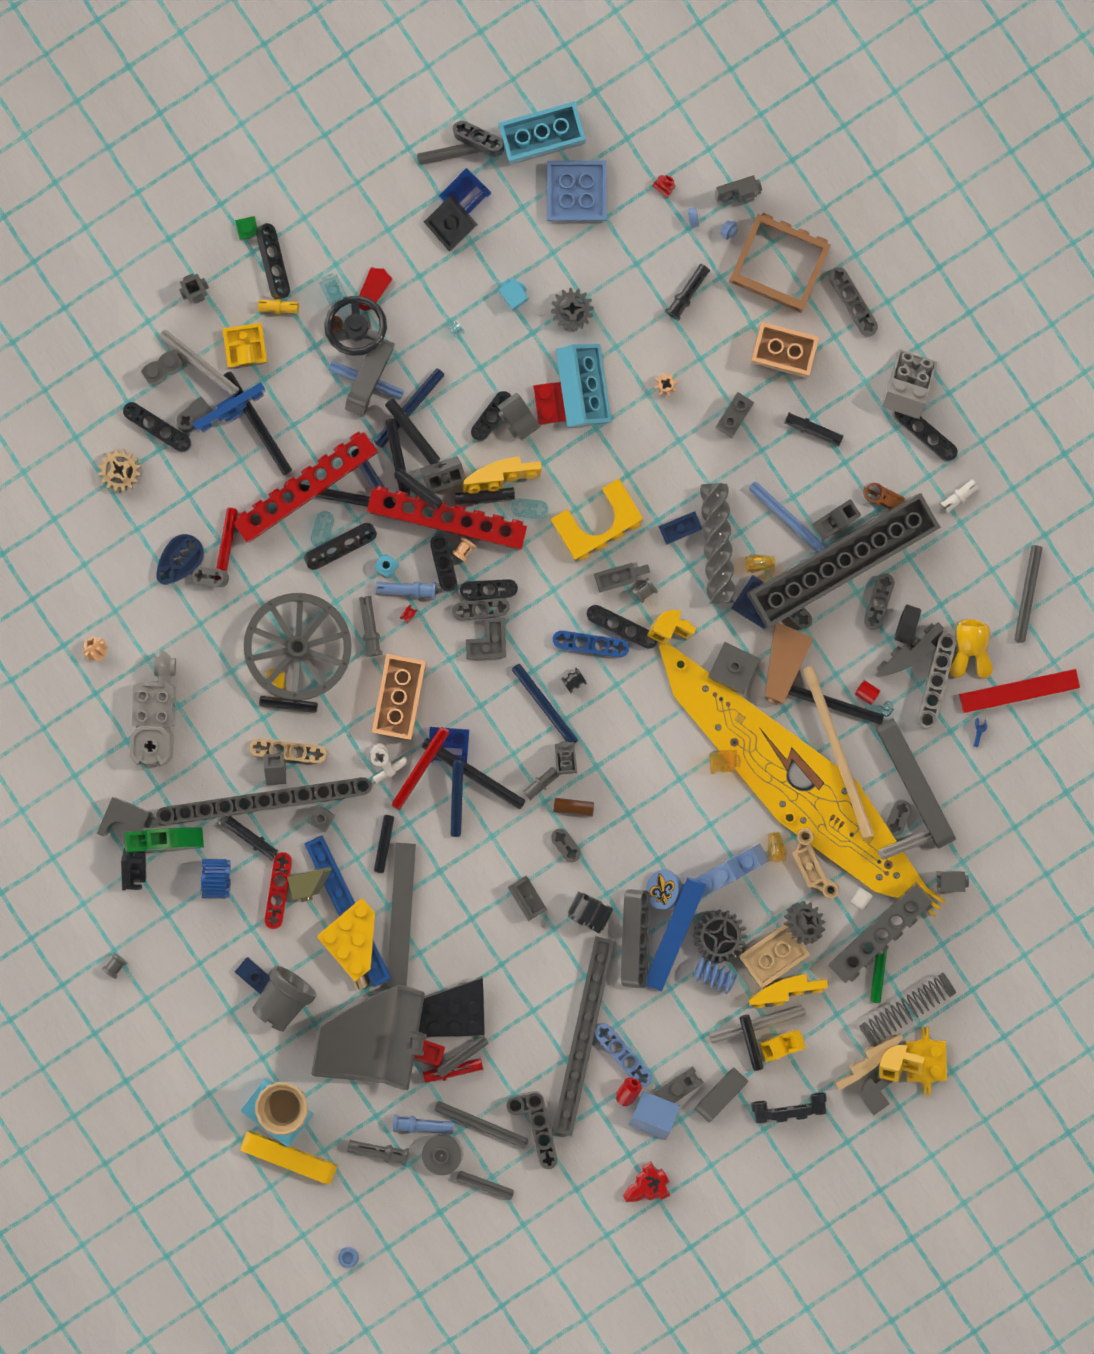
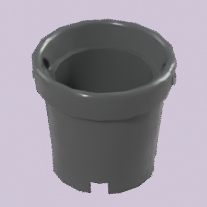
[253,966,317,1032]

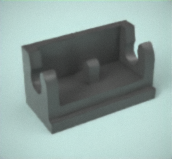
[508,875,547,922]

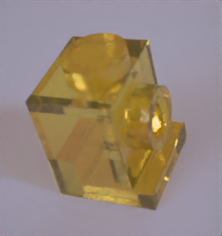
[709,750,741,774]

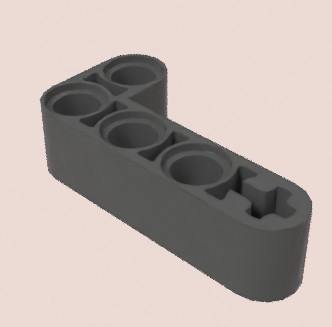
[345,339,395,417]
[507,1091,557,1169]

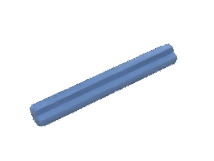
[329,361,404,400]

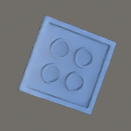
[547,161,607,221]

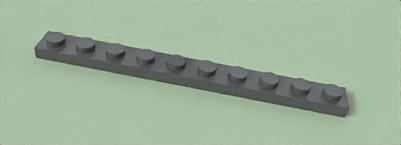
[553,936,615,1136]

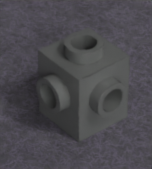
[179,274,209,304]

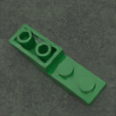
[124,827,204,853]

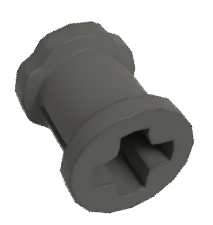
[632,578,658,603]
[102,953,128,979]

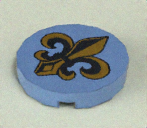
[646,870,682,910]

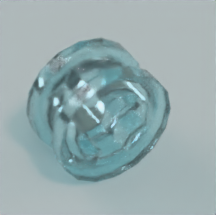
[446,319,465,339]

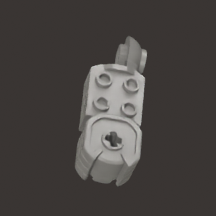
[130,650,176,766]

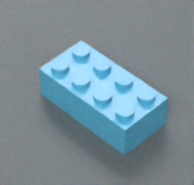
[498,101,586,165]

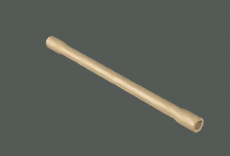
[802,665,874,838]

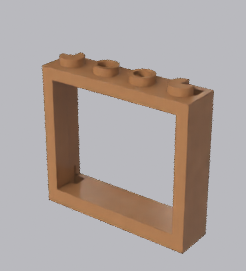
[729,213,831,313]

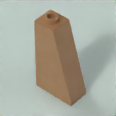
[764,622,813,706]

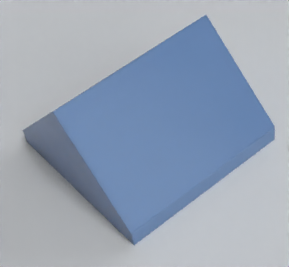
[628,1091,680,1140]

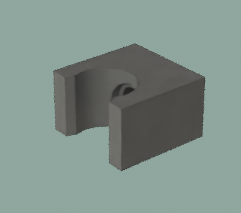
[97,797,152,836]

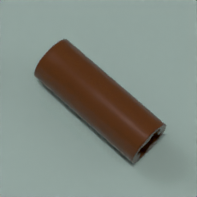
[553,797,594,817]

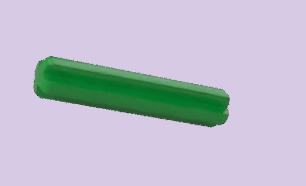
[870,950,887,1003]

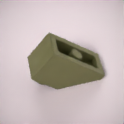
[287,866,332,902]

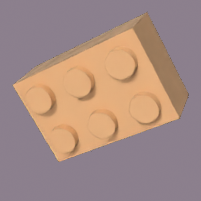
[750,322,819,378]

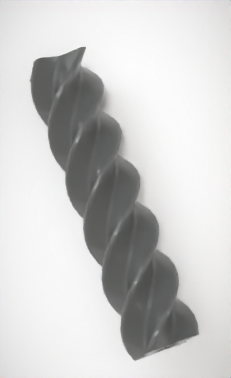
[700,483,735,604]

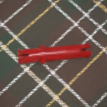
[423,1058,484,1084]

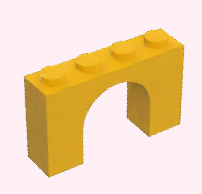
[551,478,643,562]

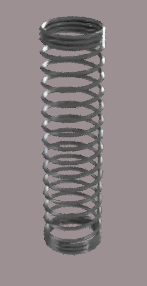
[859,972,956,1046]

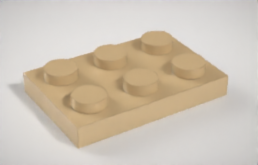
[739,924,811,989]

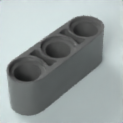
[694,1067,748,1123]

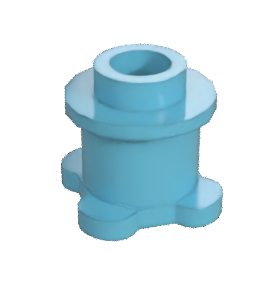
[375,554,399,578]

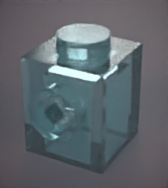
[319,273,347,307]

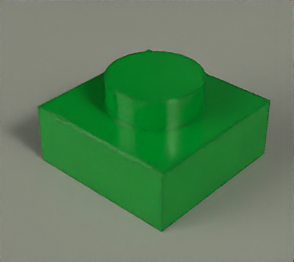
[235,216,257,241]

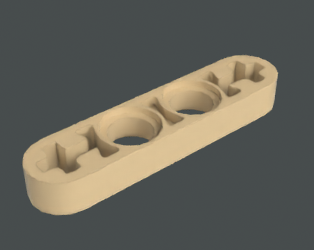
[249,739,327,763]

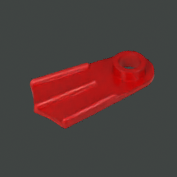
[359,267,393,311]

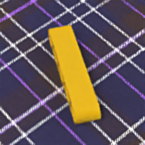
[240,1130,338,1185]

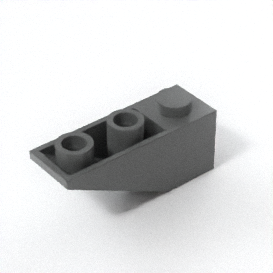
[555,741,577,775]

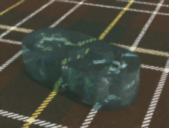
[511,498,548,519]
[311,511,334,547]

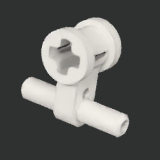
[370,743,409,784]

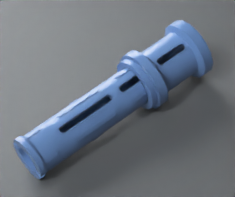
[376,581,437,600]
[393,1114,454,1134]

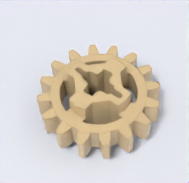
[98,449,142,492]

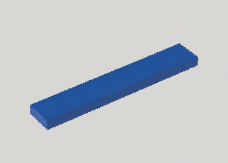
[646,877,706,992]

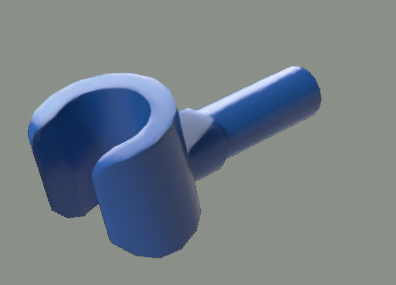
[973,718,987,747]

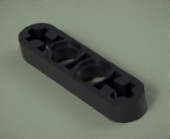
[256,223,290,300]
[123,402,192,452]
[894,411,958,462]
[304,523,377,570]
[586,605,658,649]

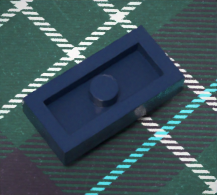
[658,511,703,545]
[235,957,270,995]

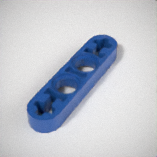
[553,631,629,657]

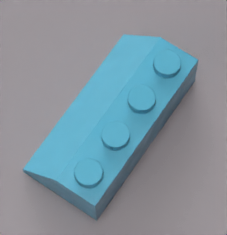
[556,344,612,427]

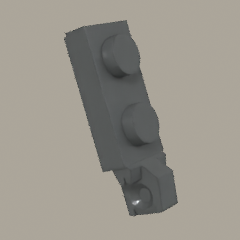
[594,562,650,593]

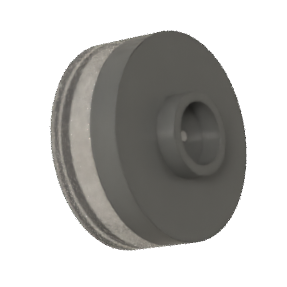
[422,1133,464,1175]

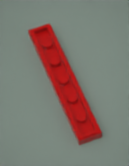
[959,669,1080,713]

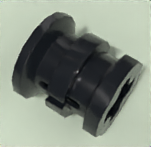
[561,667,587,694]

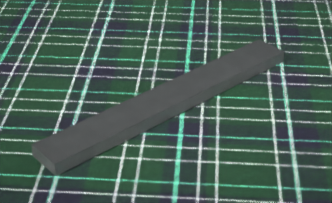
[386,843,416,990]

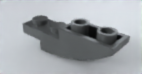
[875,622,944,677]

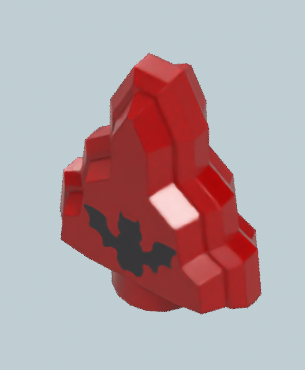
[623,1161,671,1202]

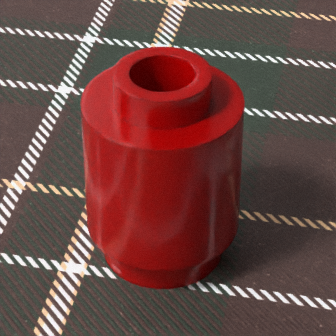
[616,1077,642,1107]

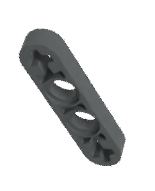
[829,267,878,337]

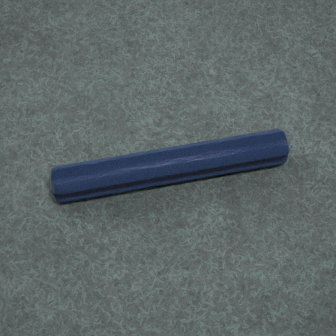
[351,448,395,509]
[450,760,464,837]

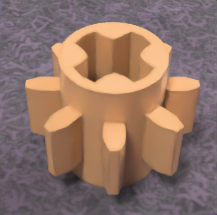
[654,372,678,397]
[82,637,108,661]

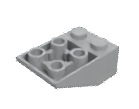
[882,349,937,419]

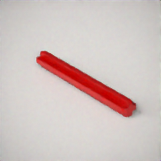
[392,727,449,810]

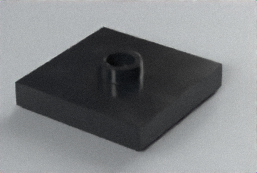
[424,195,478,252]

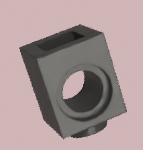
[264,753,287,785]
[307,805,336,832]

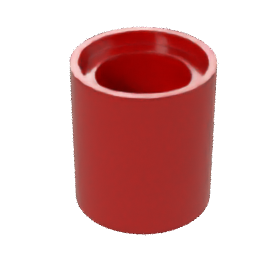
[855,680,881,705]

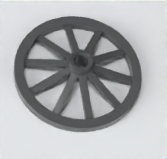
[244,593,352,701]

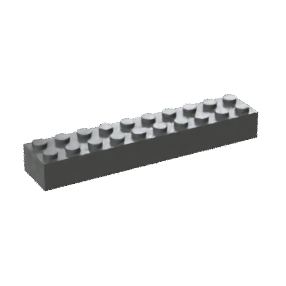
[746,493,941,628]

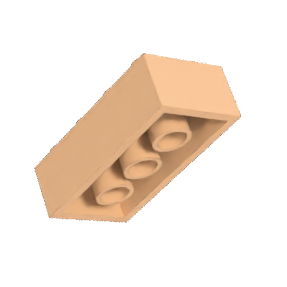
[372,654,427,740]

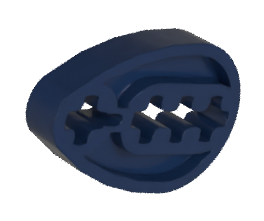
[156,534,204,585]

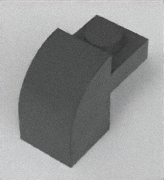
[812,499,861,540]
[861,1075,893,1115]

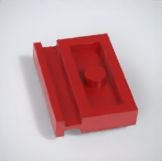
[533,381,566,425]

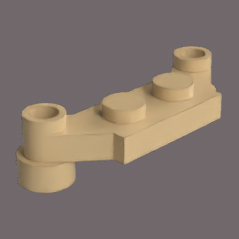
[792,827,839,899]

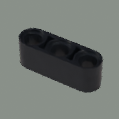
[430,535,458,592]

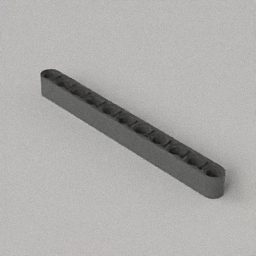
[156,777,372,825]

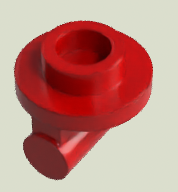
[652,175,676,198]

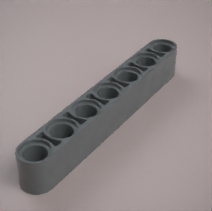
[875,718,956,849]

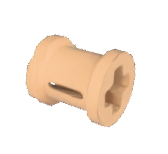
[451,536,477,563]

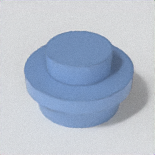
[720,220,738,240]

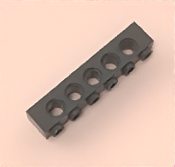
[829,882,933,983]

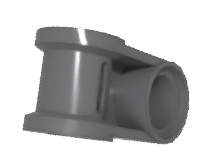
[176,397,213,432]

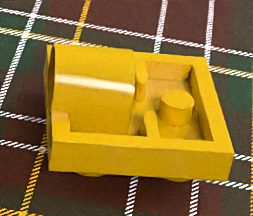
[222,323,268,368]

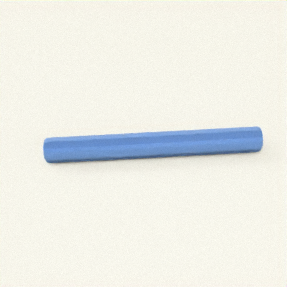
[749,482,826,552]

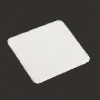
[850,887,873,910]

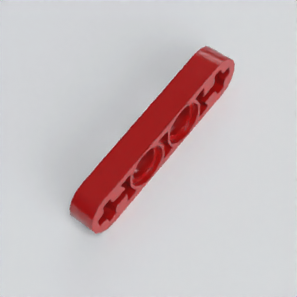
[265,852,292,929]

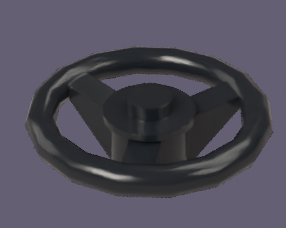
[324,295,387,356]

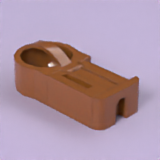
[863,483,905,509]

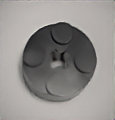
[567,891,614,934]

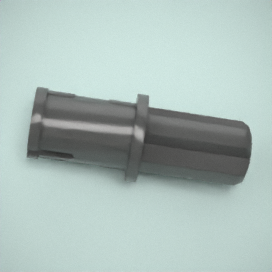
[523,767,559,801]

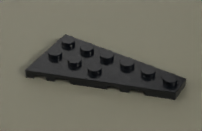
[419,976,485,1037]

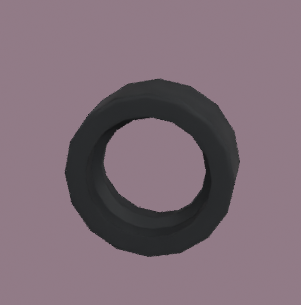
[894,604,921,645]

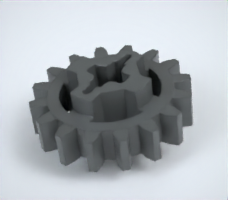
[551,288,594,332]
[784,901,826,945]

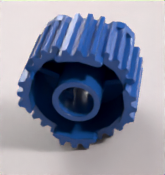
[201,859,231,899]

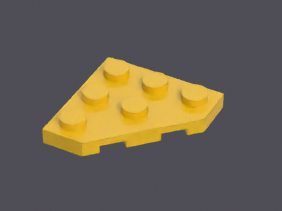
[316,898,375,982]

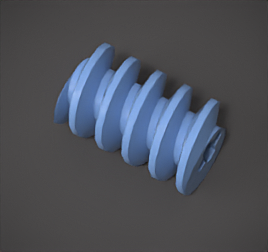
[693,957,738,995]

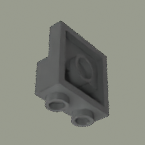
[714,175,762,204]

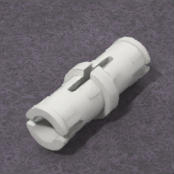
[940,479,979,513]

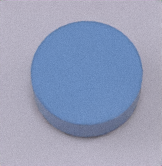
[688,207,699,228]
[338,1247,359,1268]

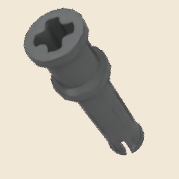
[359,596,383,657]
[347,1139,409,1166]

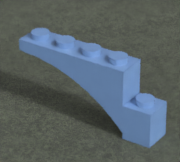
[670,843,769,912]

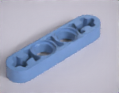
[595,1023,652,1087]

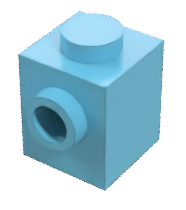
[499,278,529,311]

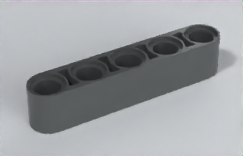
[621,889,650,988]

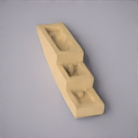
[834,1033,903,1090]

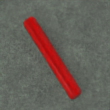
[214,507,238,580]

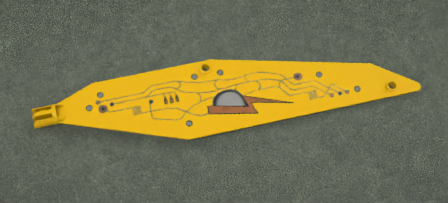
[659,642,946,917]

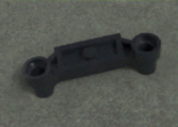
[751,1092,827,1123]

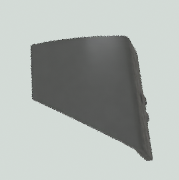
[311,984,427,1090]

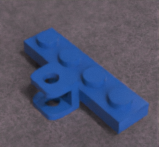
[193,382,266,433]

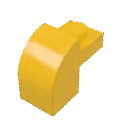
[647,610,697,645]
[759,1029,806,1062]
[879,1045,925,1082]

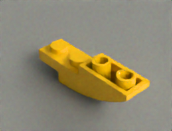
[463,456,542,493]
[748,973,828,1008]

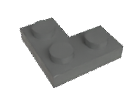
[466,618,506,659]

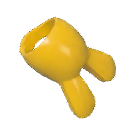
[949,619,993,678]

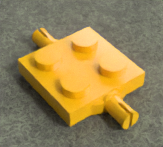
[906,1027,947,1095]

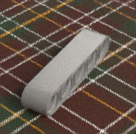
[917,633,956,729]

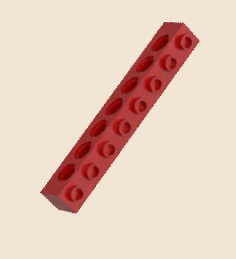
[234,431,379,543]
[366,486,527,550]

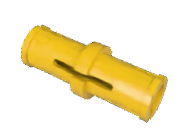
[258,299,299,315]

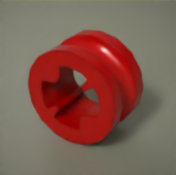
[399,604,418,624]

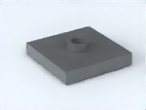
[708,642,760,695]

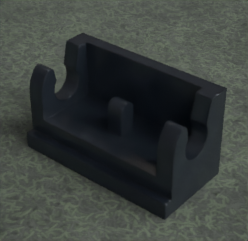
[121,847,147,891]

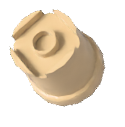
[255,1082,308,1135]

